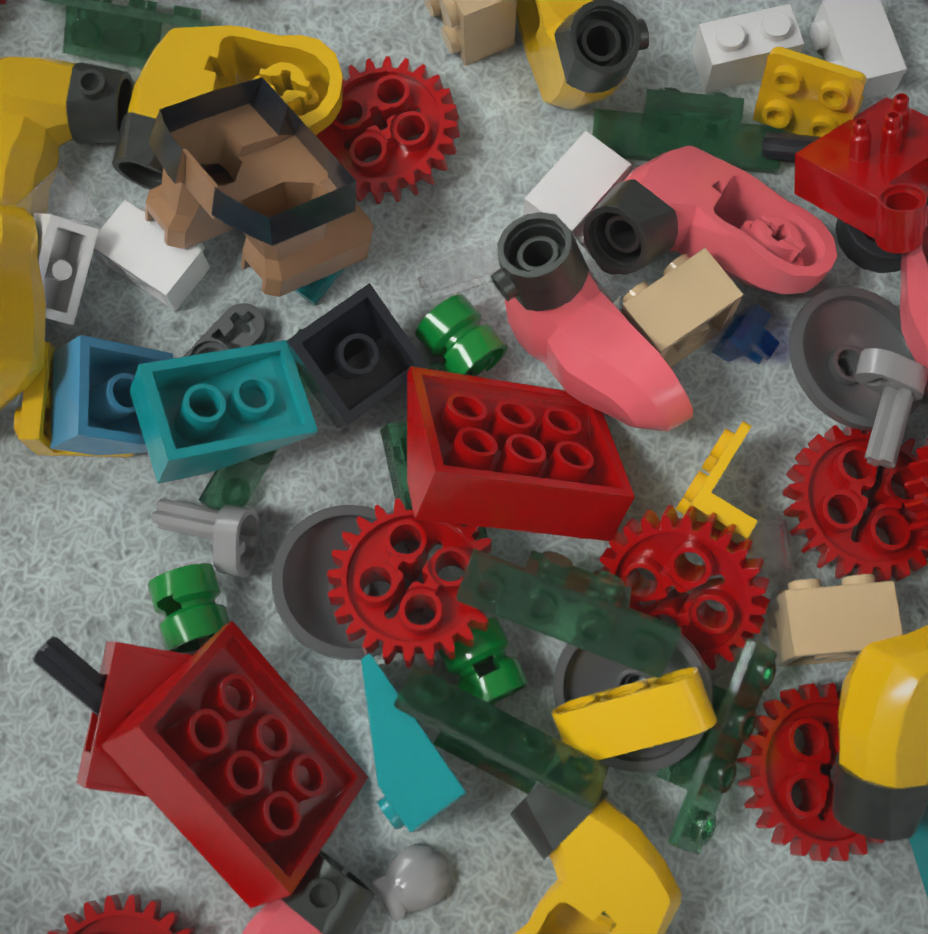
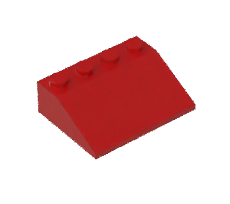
[407,366,635,541]
[102,621,369,909]

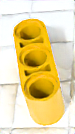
[551,667,717,765]

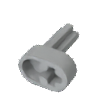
[854,348,928,469]
[152,499,260,578]

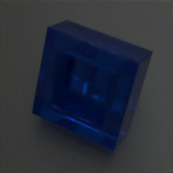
[711,303,780,364]

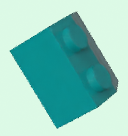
[129,340,318,484]
[361,653,467,833]

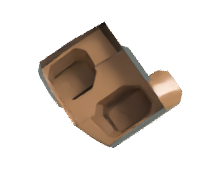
[145,77,374,297]

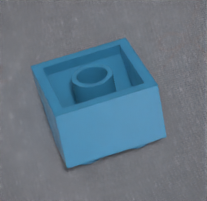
[50,335,173,455]

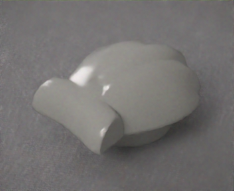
[370,844,451,923]

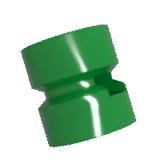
[415,293,508,377]
[147,563,230,654]
[438,617,530,714]

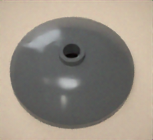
[789,287,926,431]
[271,505,425,660]
[553,614,713,772]

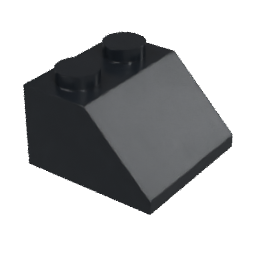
[286,283,428,429]

